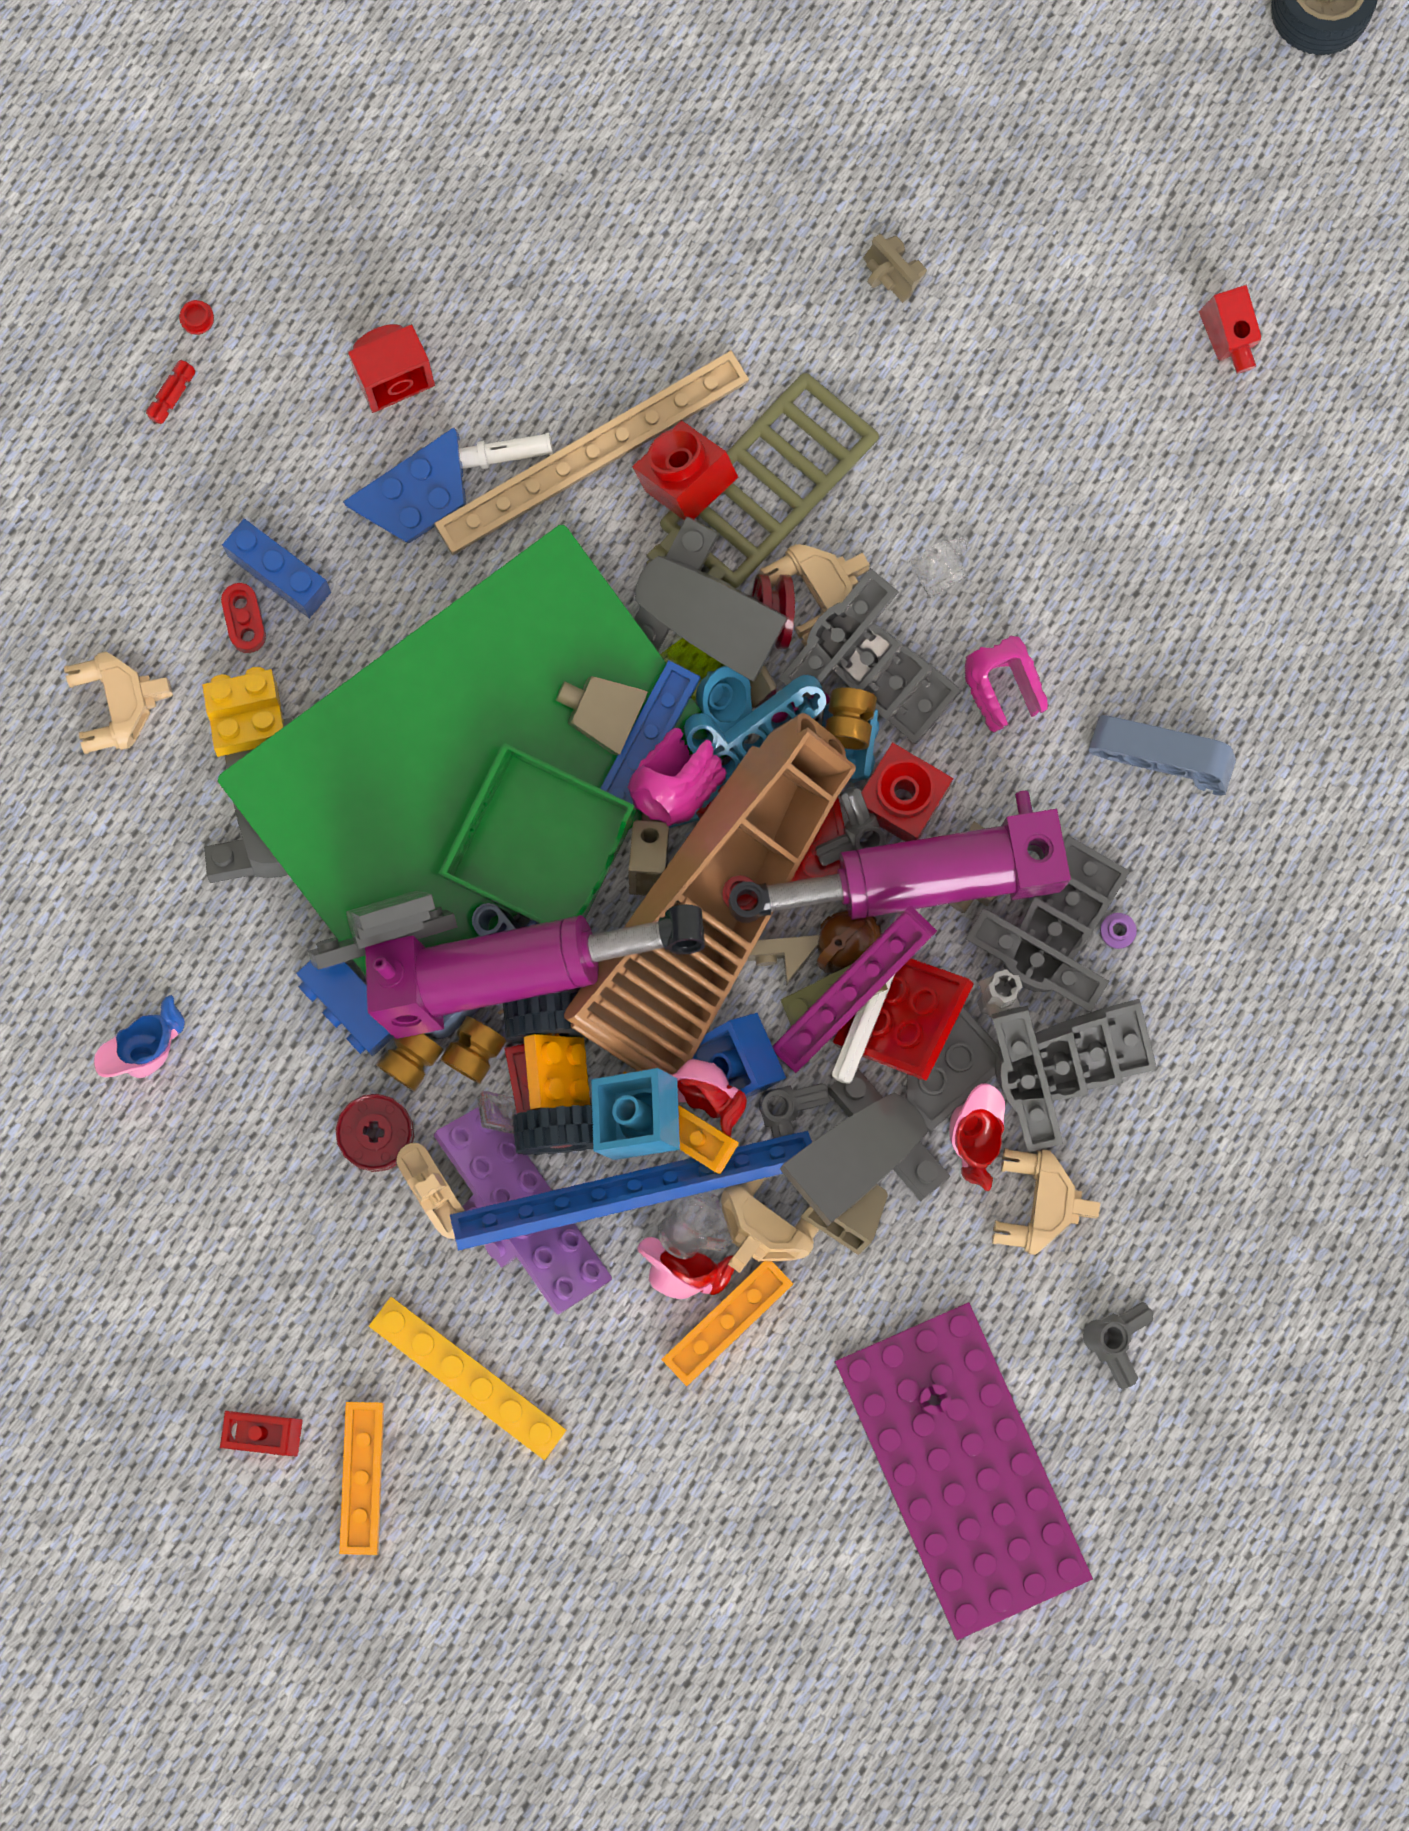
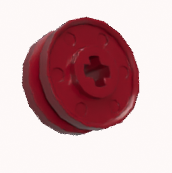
[751,573,795,649]
[335,1094,415,1172]

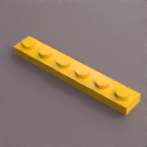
[369,1297,567,1460]

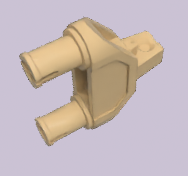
[760,544,870,646]
[64,651,173,754]
[396,1143,465,1239]
[992,1148,1100,1255]
[721,1177,820,1273]

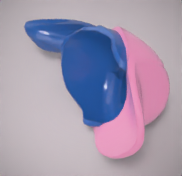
[94,995,185,1078]

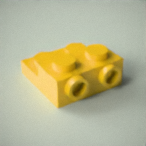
[202,667,284,757]

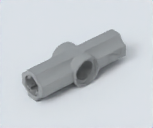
[977,969,1023,1019]

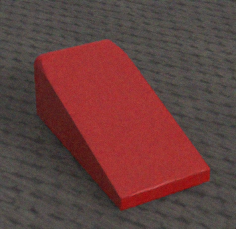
[220,1411,303,1457]

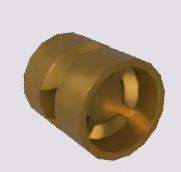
[825,687,877,750]
[440,1016,506,1084]
[376,1034,444,1092]

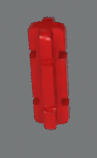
[146,360,195,424]

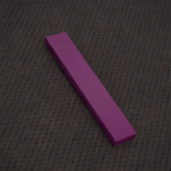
[772,905,937,1073]

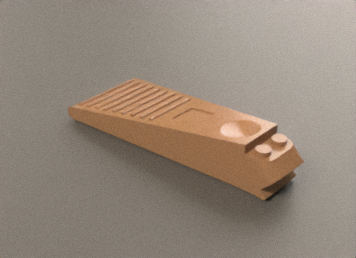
[564,713,856,1074]

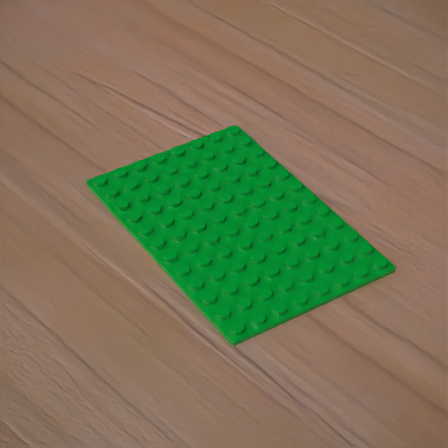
[218,525,727,976]

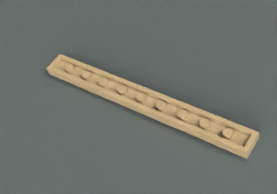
[434,350,749,555]

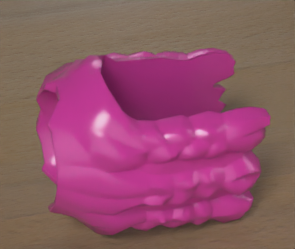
[965,636,1048,733]
[628,728,726,826]

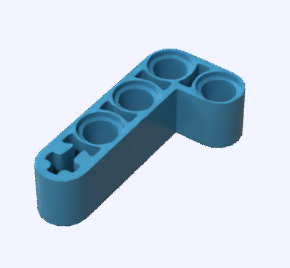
[684,675,826,781]

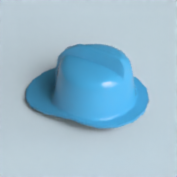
[696,665,752,742]

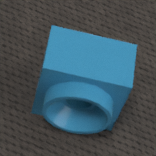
[591,1068,680,1160]

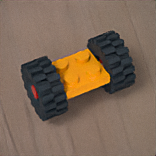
[503,992,593,1155]

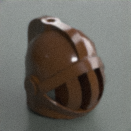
[817,910,882,974]

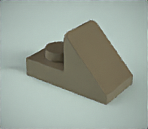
[748,935,819,986]

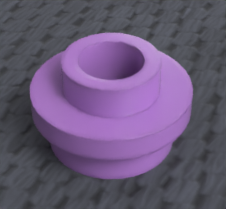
[1100,913,1137,949]

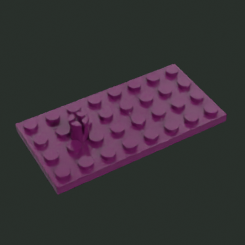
[834,1302,1093,1641]

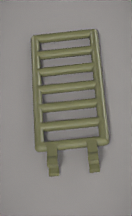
[646,373,879,588]

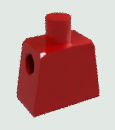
[1198,284,1261,374]

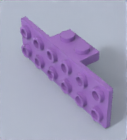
[434,1102,612,1315]

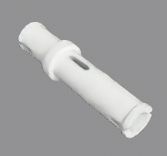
[459,432,553,469]

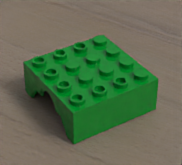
[438,742,638,924]

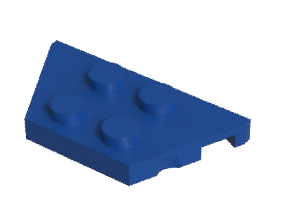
[343,427,466,543]

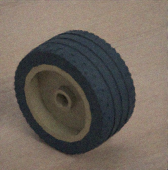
[1271,0,1378,55]

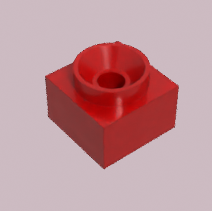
[348,324,435,413]
[632,420,739,521]
[861,742,954,842]

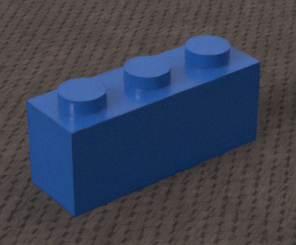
[222,518,331,619]
[296,960,394,1057]

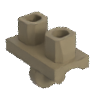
[863,234,927,303]

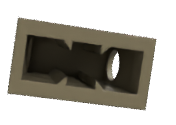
[555,676,648,755]
[628,812,669,896]
[801,1185,888,1255]

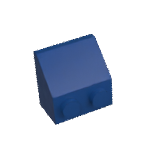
[692,1013,786,1098]

